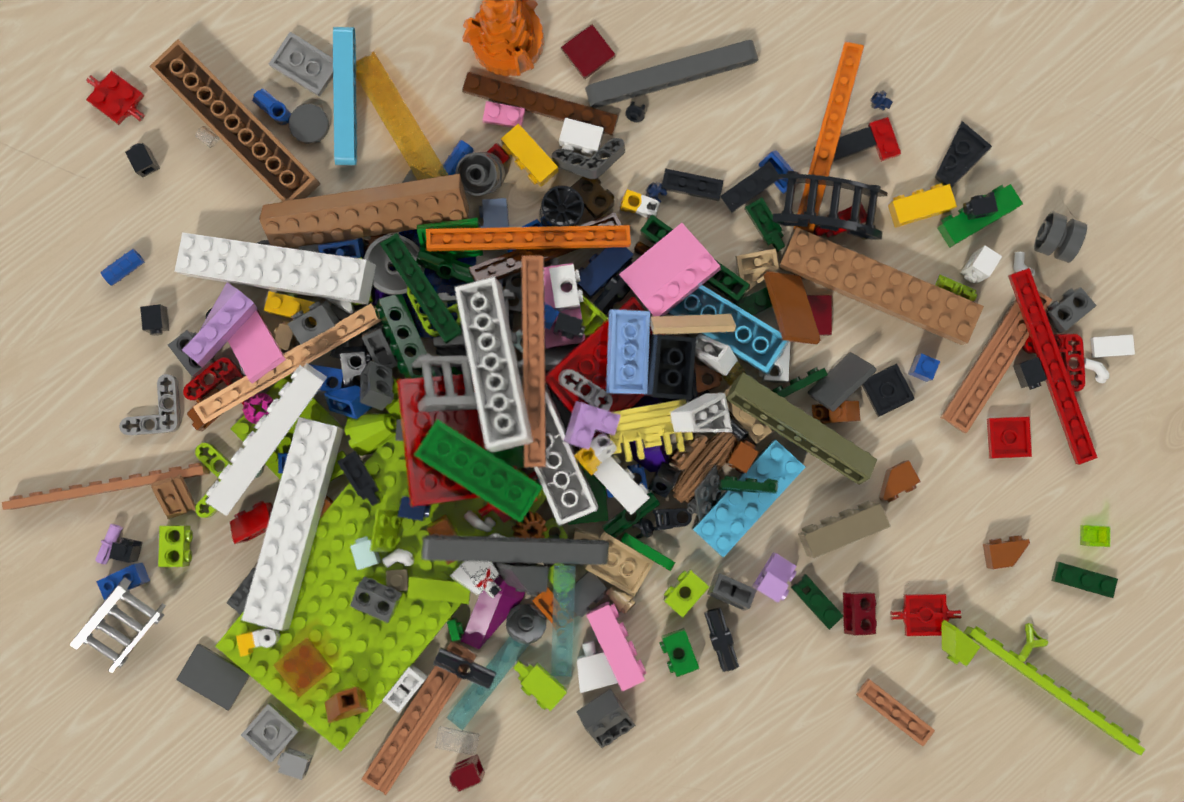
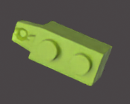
[513,660,568,711]

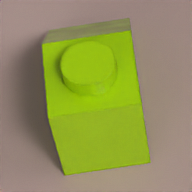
[942,620,981,667]

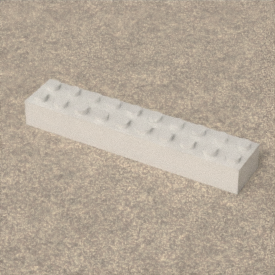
[174,232,376,305]
[242,417,344,631]

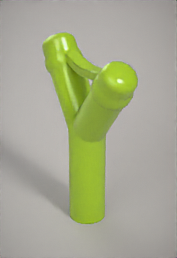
[1018,623,1048,662]

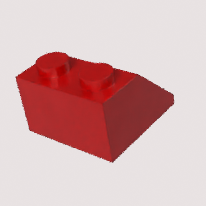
[229,501,273,544]

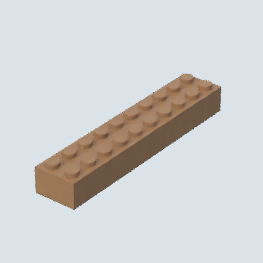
[149,39,321,202]
[259,174,469,249]
[779,227,984,345]

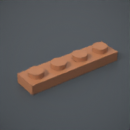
[856,679,935,747]

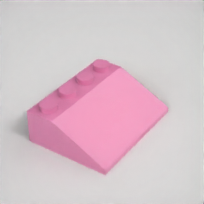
[619,223,721,316]

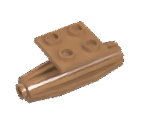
[669,432,738,503]

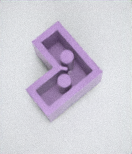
[564,401,621,449]
[752,552,797,603]

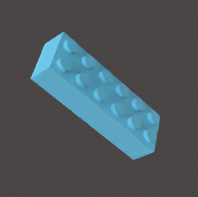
[667,285,789,375]
[692,439,805,558]

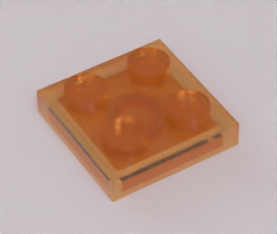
[273,637,333,698]

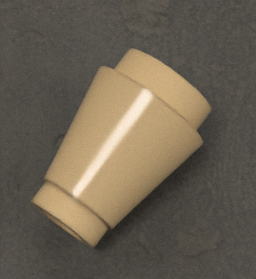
[606,585,636,614]

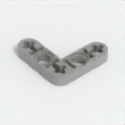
[558,369,612,433]
[119,374,181,436]

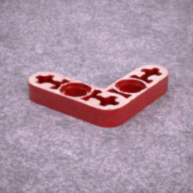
[1022,334,1086,392]
[183,357,254,406]

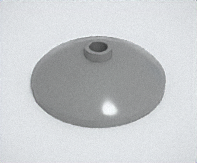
[364,235,425,295]

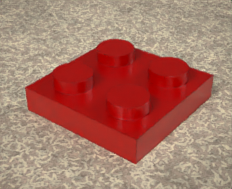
[987,417,1032,459]

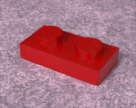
[868,117,901,162]

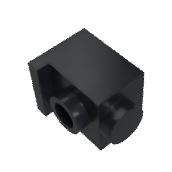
[963,192,998,220]
[553,312,586,340]
[109,537,142,563]

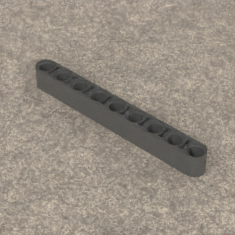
[585,40,759,108]
[422,535,609,565]

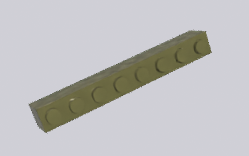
[726,373,877,485]

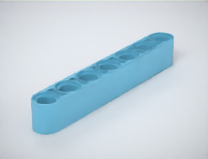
[333,27,357,165]

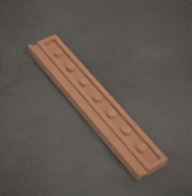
[940,291,1052,434]
[361,641,477,795]

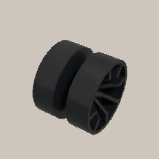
[539,186,584,227]

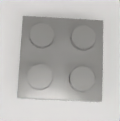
[241,703,300,762]

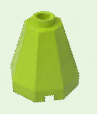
[345,413,397,456]

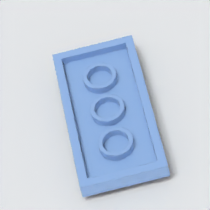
[606,309,650,394]

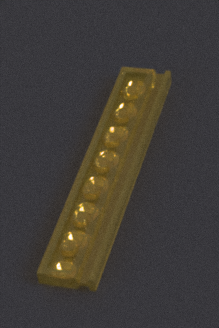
[356,51,448,180]

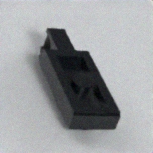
[337,451,381,506]

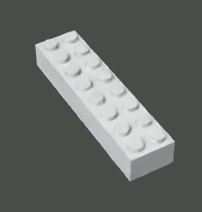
[455,277,533,452]
[517,360,599,526]
[206,363,327,516]

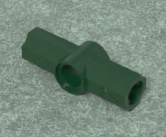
[416,247,474,284]
[601,490,660,538]

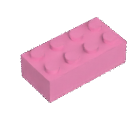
[586,601,647,692]

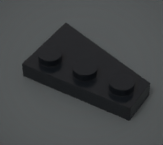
[935,121,992,188]

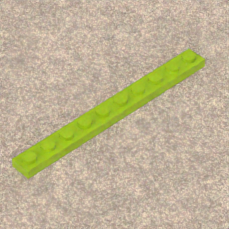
[963,626,1145,756]

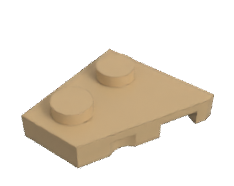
[735,249,779,293]

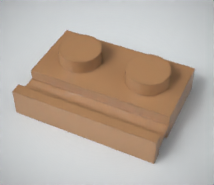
[151,474,196,519]

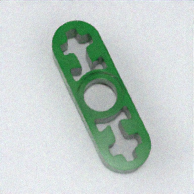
[621,532,676,571]

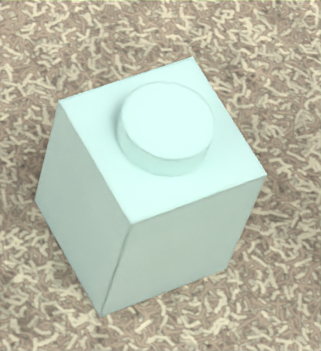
[350,537,381,570]

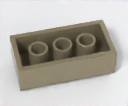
[798,501,891,558]

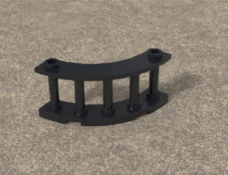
[772,171,888,240]

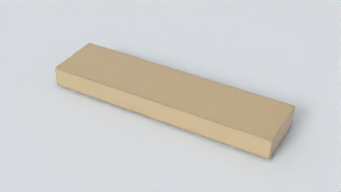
[650,314,736,334]

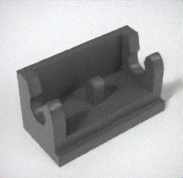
[227,568,256,615]

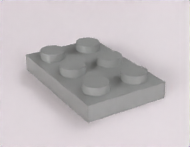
[269,32,333,97]

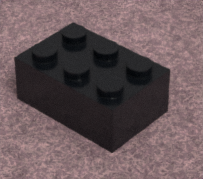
[644,334,696,400]

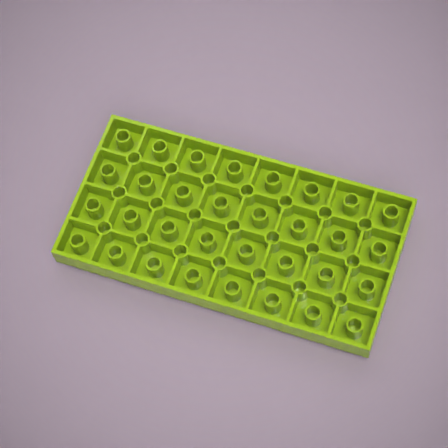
[215,433,547,751]

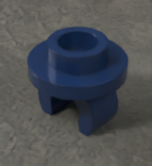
[870,90,893,111]
[645,182,667,203]

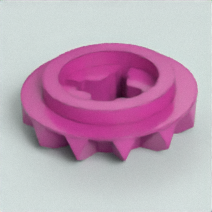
[242,392,274,424]

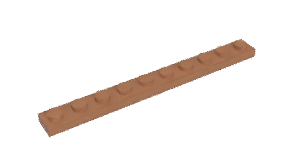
[522,256,546,467]
[2,463,210,510]

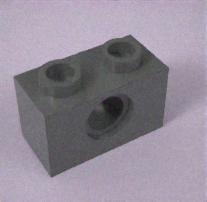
[288,301,340,345]

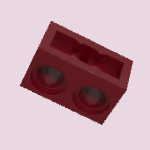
[843,592,877,636]
[449,754,485,792]

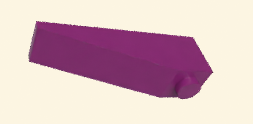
[461,575,525,649]

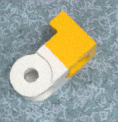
[619,189,660,218]
[574,434,617,475]
[236,628,280,657]

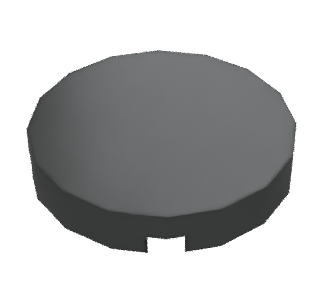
[289,104,329,144]
[506,604,546,644]

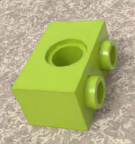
[663,569,709,618]

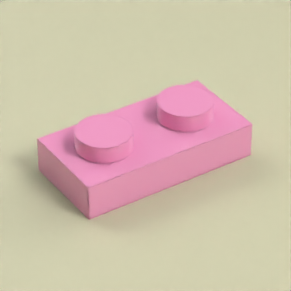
[483,101,525,128]

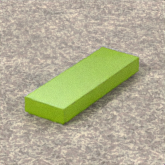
[407,577,471,604]

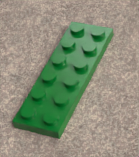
[414,419,543,523]

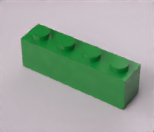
[937,184,1023,248]

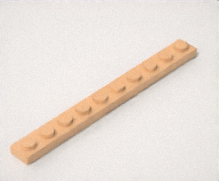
[193,303,381,424]

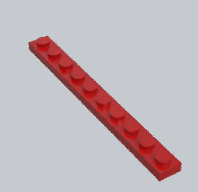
[1008,268,1098,465]

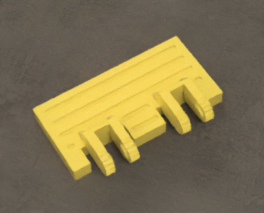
[609,399,693,462]

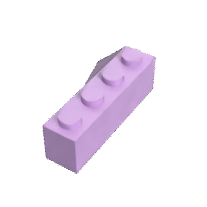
[182,282,258,368]

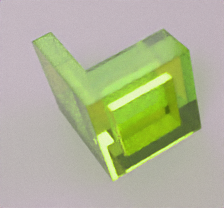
[1080,525,1110,547]

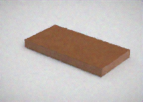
[764,271,821,344]

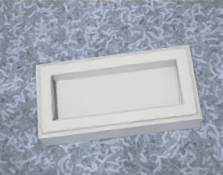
[1090,335,1135,358]

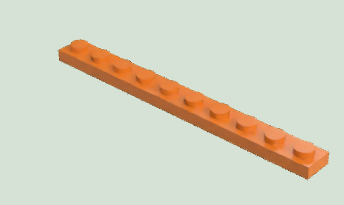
[794,42,864,234]
[426,225,631,251]

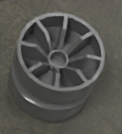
[456,152,505,196]
[1034,211,1087,263]

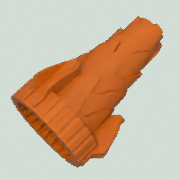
[462,0,544,77]

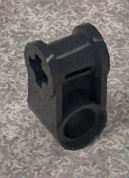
[652,508,692,530]

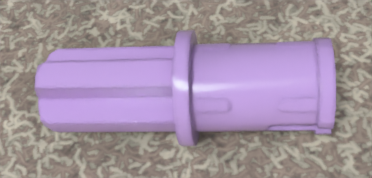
[95,524,123,565]

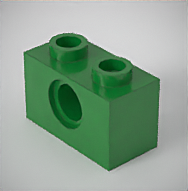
[659,628,700,677]

